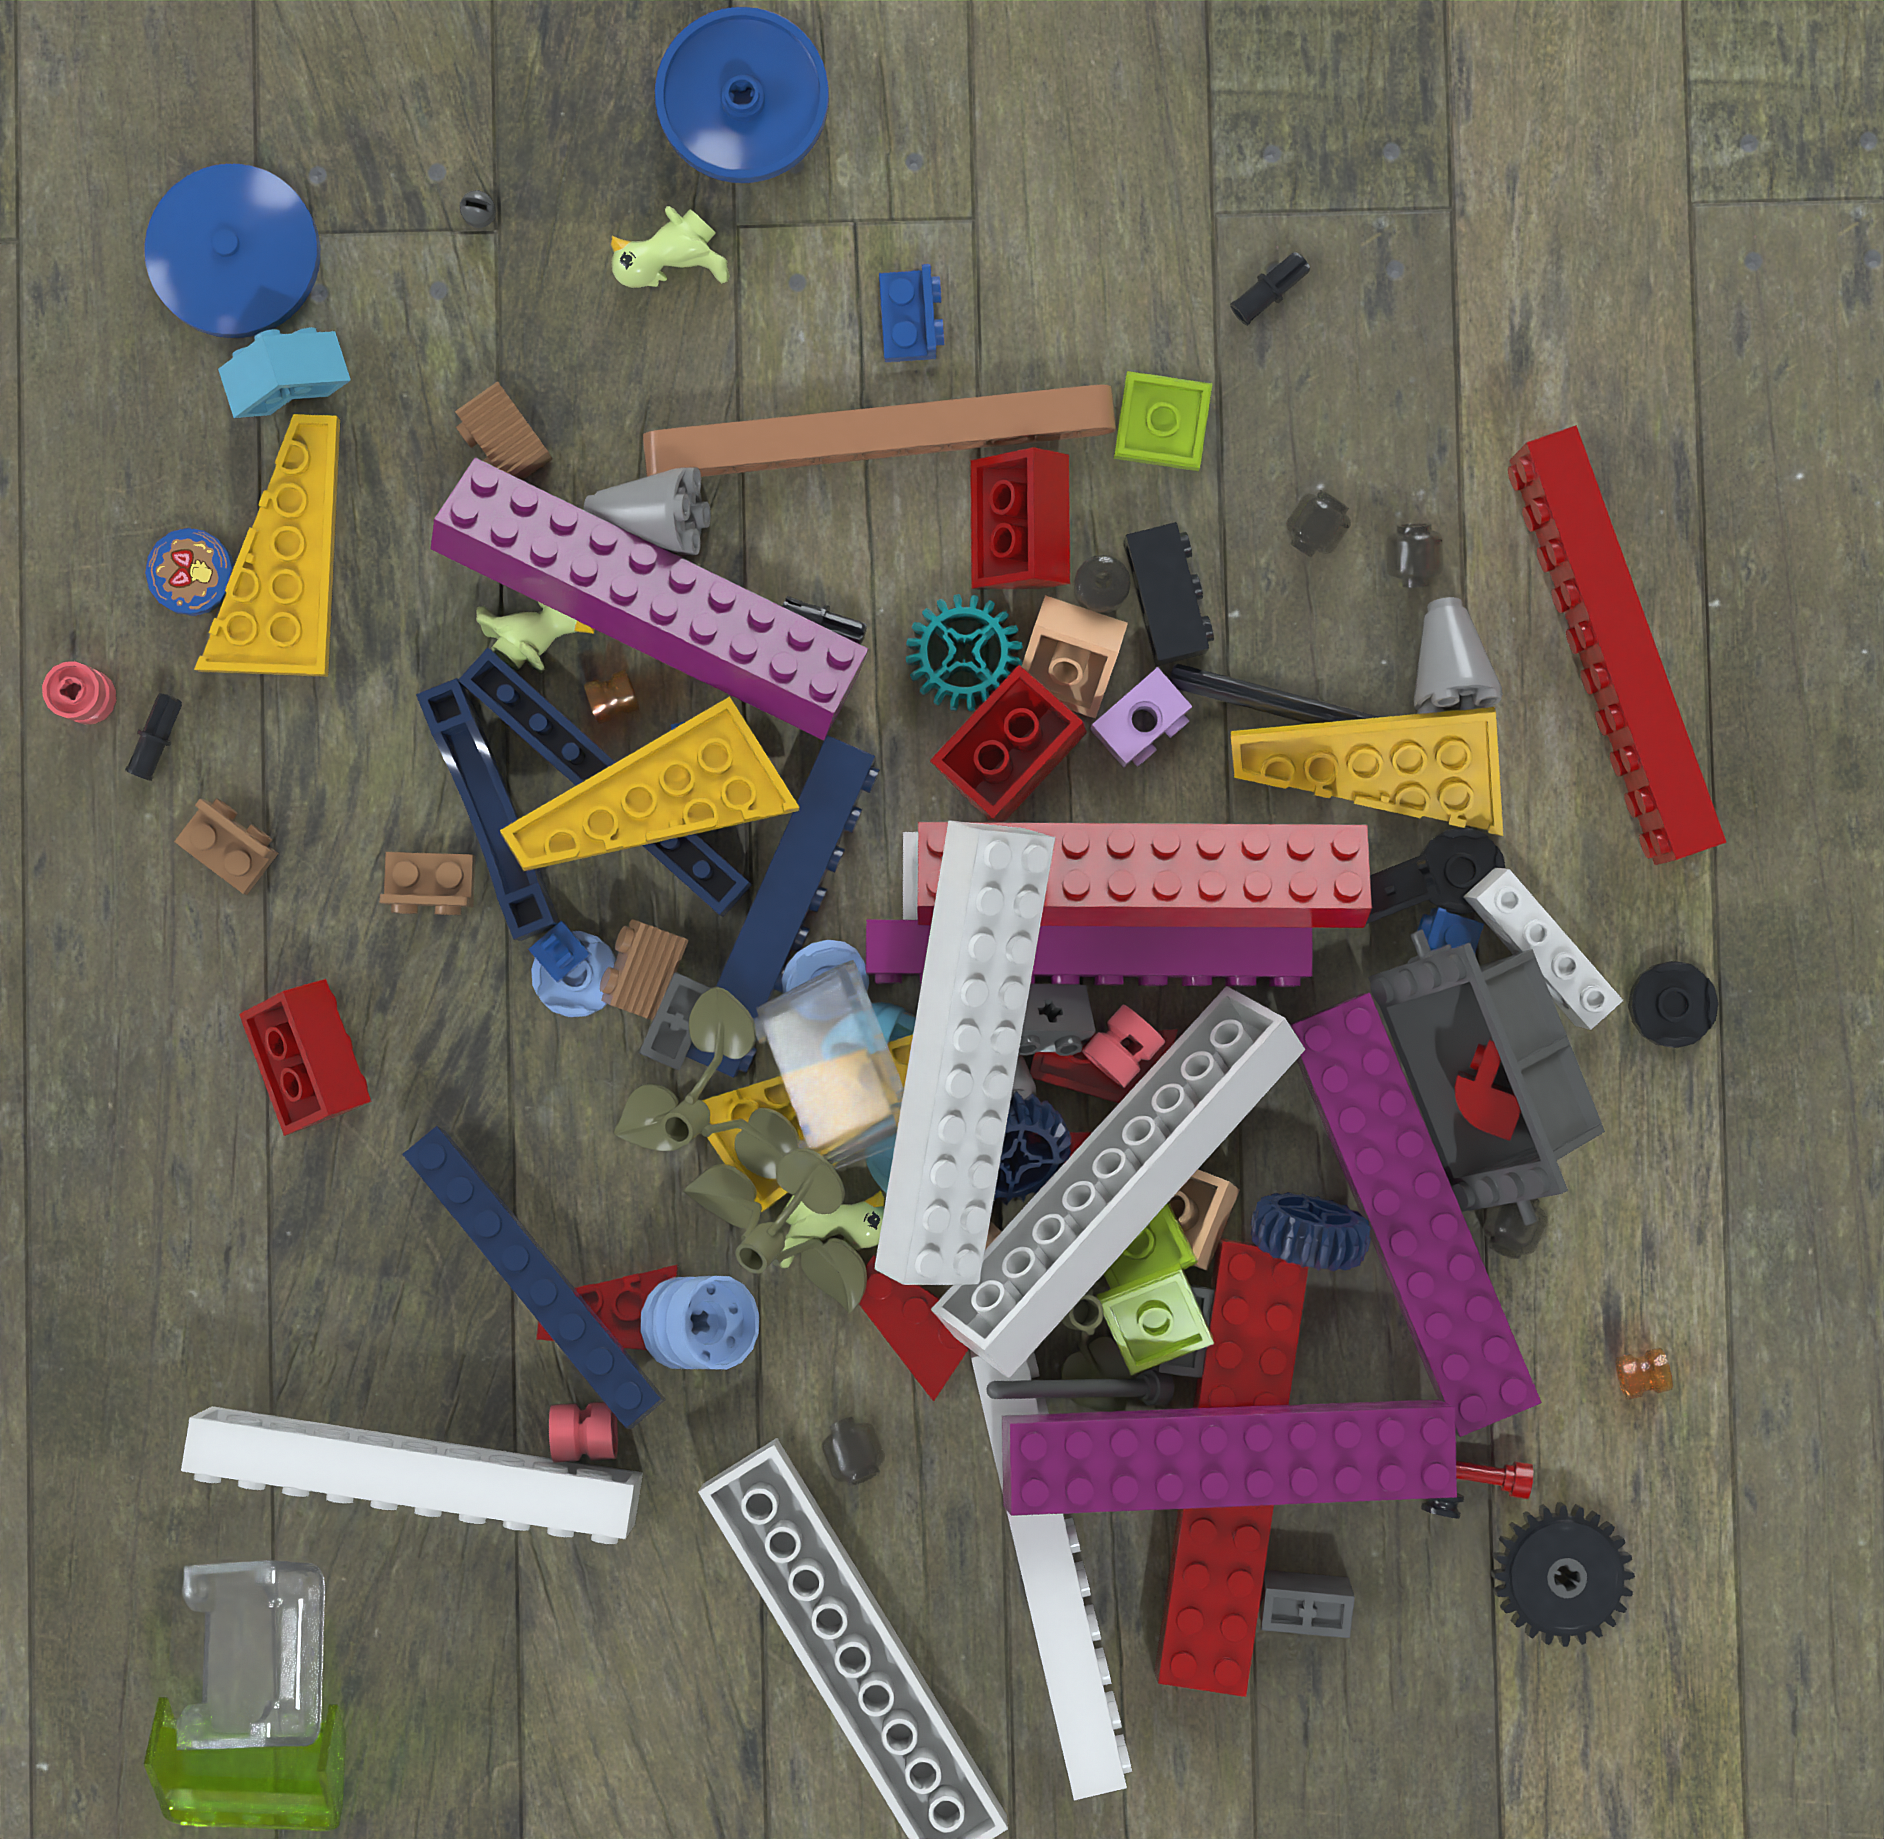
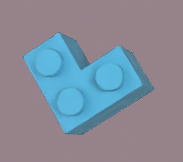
[218,327,351,418]

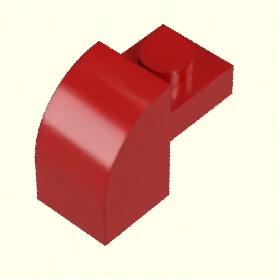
[1455,1036,1521,1141]

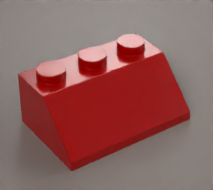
[971,447,1070,590]
[930,665,1087,823]
[239,979,372,1136]

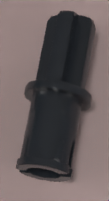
[1230,252,1310,326]
[782,596,867,645]
[125,693,182,781]

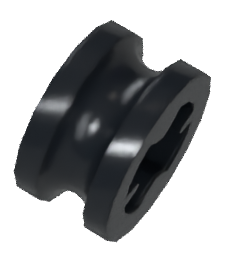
[1421,1493,1465,1519]

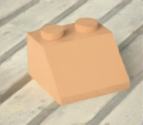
[1021,595,1128,719]
[1169,1169,1240,1271]

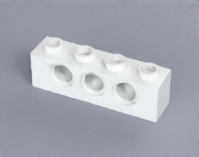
[1463,868,1623,1030]

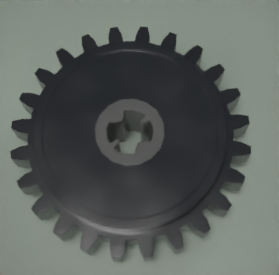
[1491,1502,1635,1647]

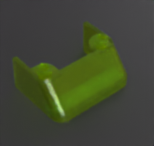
[143,1697,346,1831]

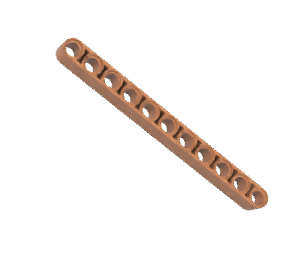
[643,385,1116,477]

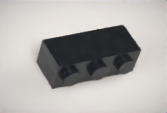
[1123,522,1214,667]

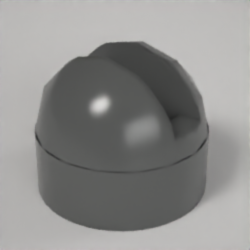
[460,190,496,228]

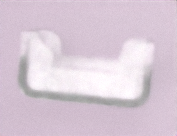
[753,960,904,1170]
[177,1560,325,1750]

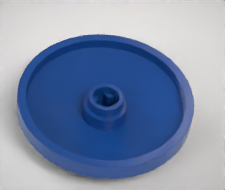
[655,7,829,183]
[145,164,321,338]

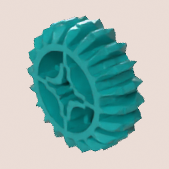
[906,594,1023,712]

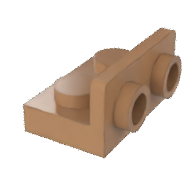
[174,798,279,895]
[379,852,475,915]

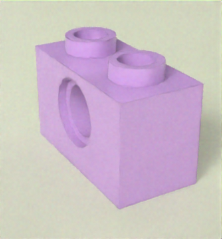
[1090,667,1192,768]

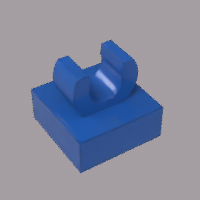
[528,921,592,983]

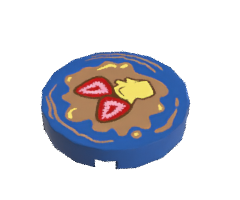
[145,528,234,616]

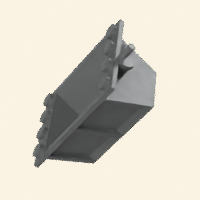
[1368,929,1605,1225]

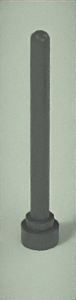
[986,1370,1174,1405]

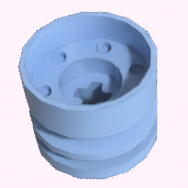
[641,1276,759,1370]

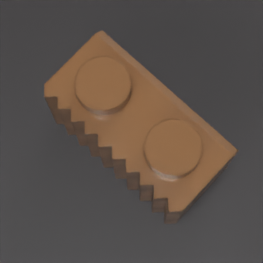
[455,381,553,480]
[600,919,688,1020]

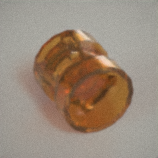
[584,669,640,725]
[1616,1348,1673,1400]

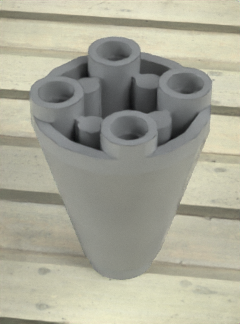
[584,467,711,555]
[1414,597,1503,714]

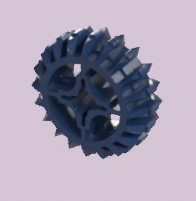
[993,1091,1071,1206]
[1250,1192,1371,1271]

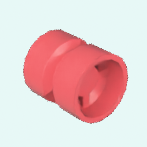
[42,661,116,725]
[1082,1004,1165,1088]
[549,1402,618,1463]

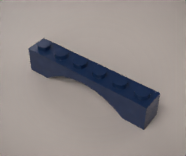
[416,678,560,941]

